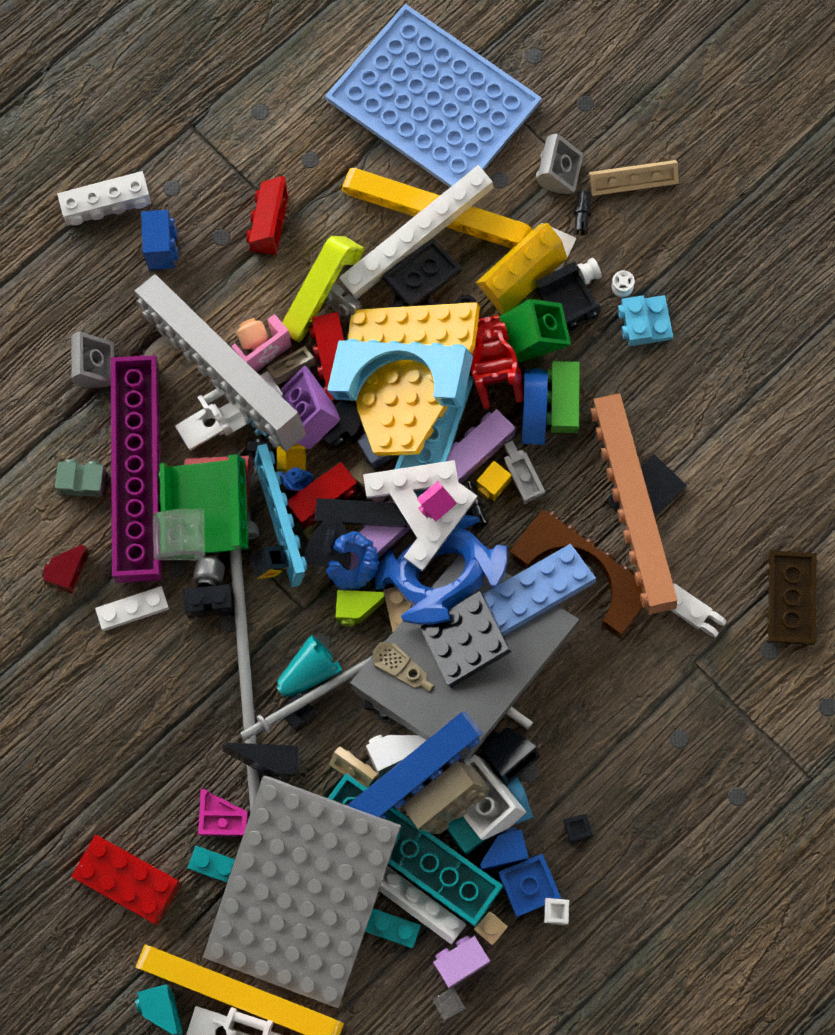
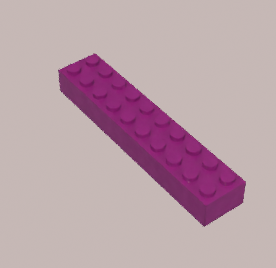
[111,355,162,583]

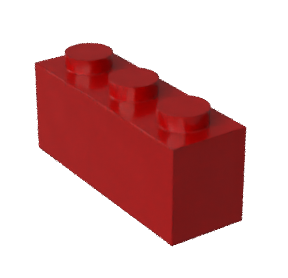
[287,462,358,529]

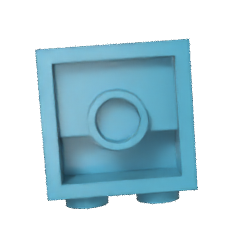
[618,295,673,346]

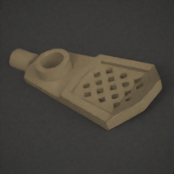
[373,642,435,692]

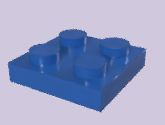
[498,854,561,918]

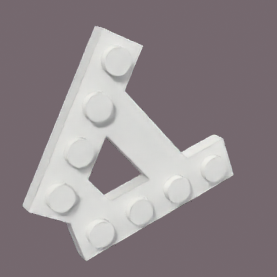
[363,460,477,571]

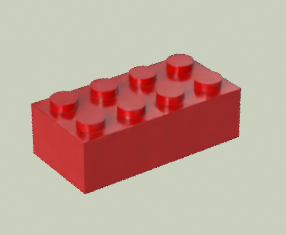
[71,834,182,926]

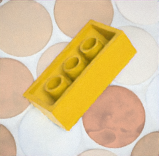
[476,223,567,315]

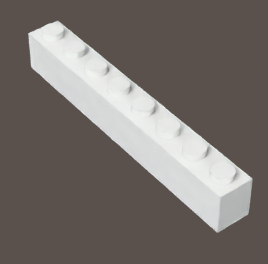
[339,165,494,299]

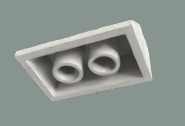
[463,754,526,840]

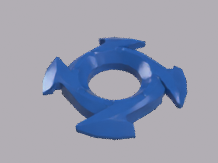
[375,515,508,625]

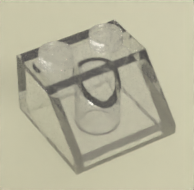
[153,509,205,560]

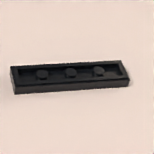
[315,498,408,528]

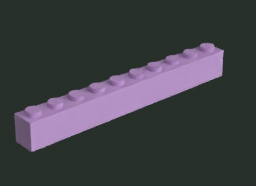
[349,409,516,570]

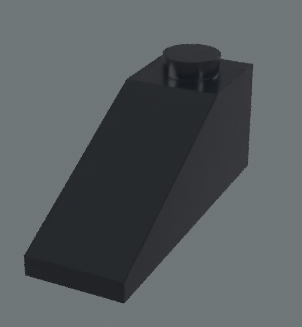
[223,742,298,781]

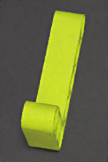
[282,236,365,343]

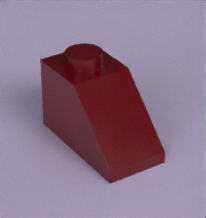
[42,545,89,594]

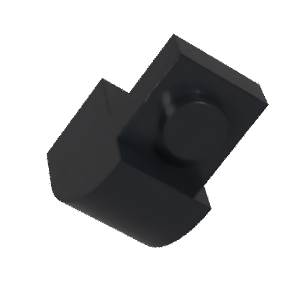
[323,400,361,451]

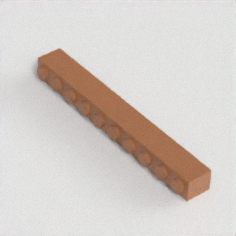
[590,393,678,614]

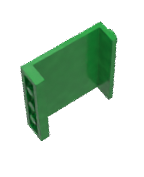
[158,454,248,557]

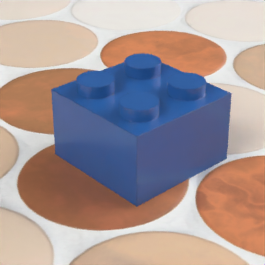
[141,210,179,270]

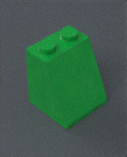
[500,299,571,363]

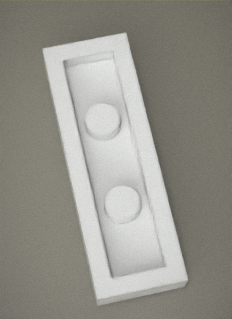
[95,586,169,631]

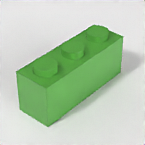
[546,361,580,433]

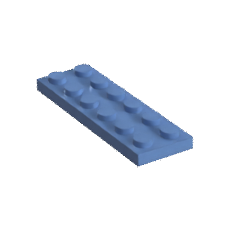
[483,544,596,635]

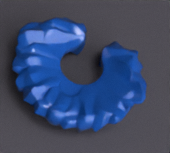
[326,531,380,590]

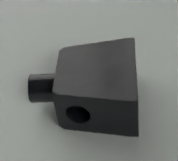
[483,728,540,786]

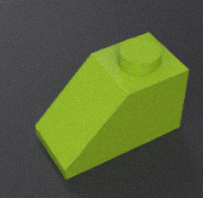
[336,590,385,627]

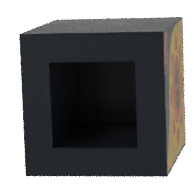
[250,546,289,579]

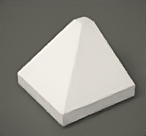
[544,898,569,925]

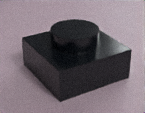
[248,439,273,457]

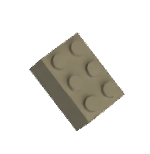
[402,761,490,834]

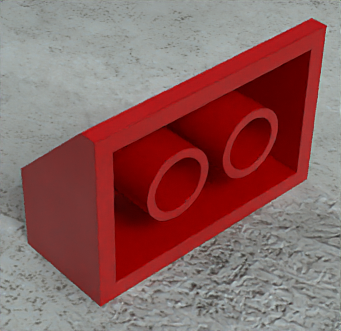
[246,176,289,255]

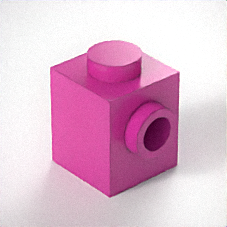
[417,481,457,522]

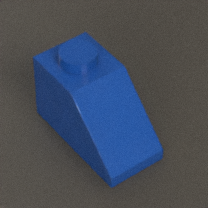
[480,828,528,871]

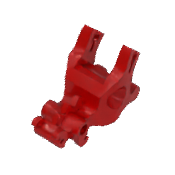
[471,315,524,409]

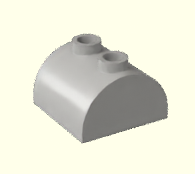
[536,133,583,194]
[71,331,114,388]

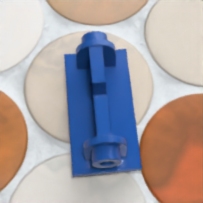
[278,467,313,492]

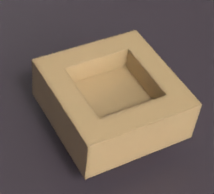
[474,911,508,946]

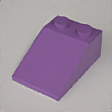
[280,366,340,449]

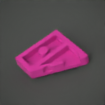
[198,789,248,837]

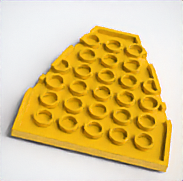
[347,302,480,456]

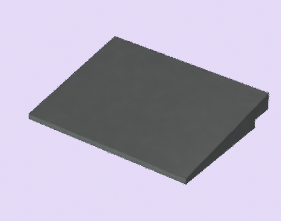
[350,555,580,763]

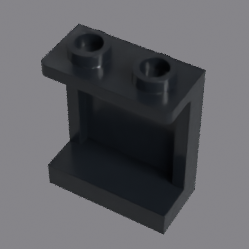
[535,261,601,332]

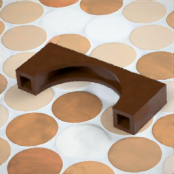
[509,509,644,639]

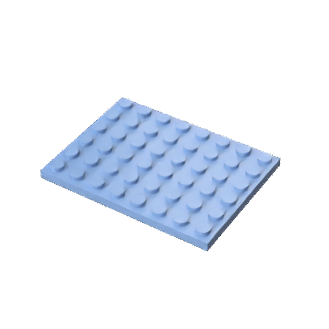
[325,4,542,187]

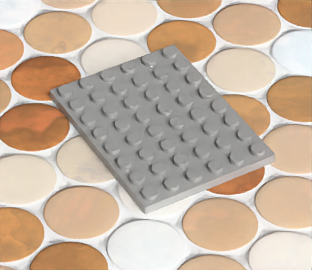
[203,776,401,1008]

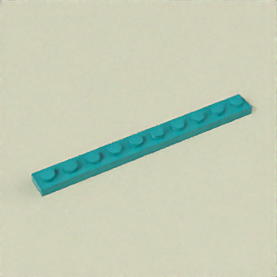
[187,846,421,949]

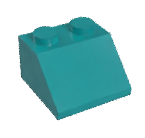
[135,985,183,1035]

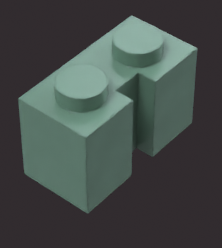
[55,459,107,497]

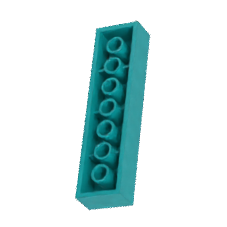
[328,773,503,927]

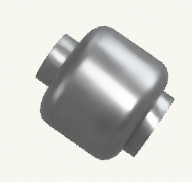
[193,555,225,588]

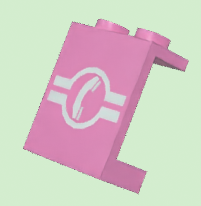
[232,314,292,372]

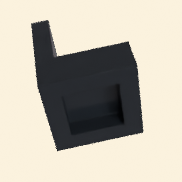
[284,692,316,732]

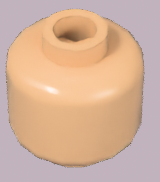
[236,318,269,351]

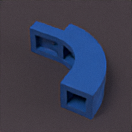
[522,368,548,445]

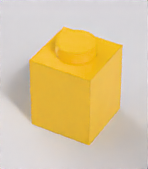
[476,461,512,501]

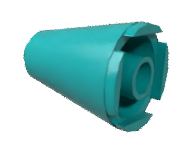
[277,635,342,698]

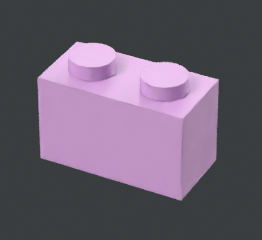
[433,935,490,989]

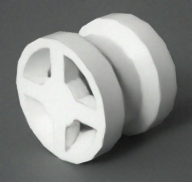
[578,258,602,285]
[611,270,635,298]

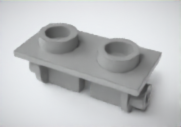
[324,283,362,322]

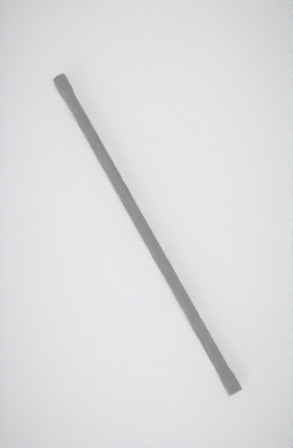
[230,550,260,814]

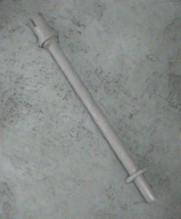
[240,655,373,741]

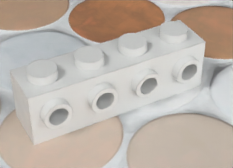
[57,171,152,226]

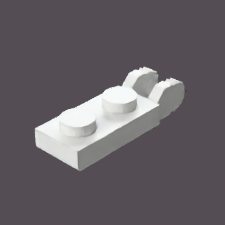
[670,583,727,637]

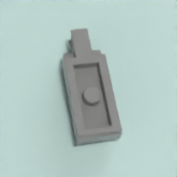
[504,440,546,504]

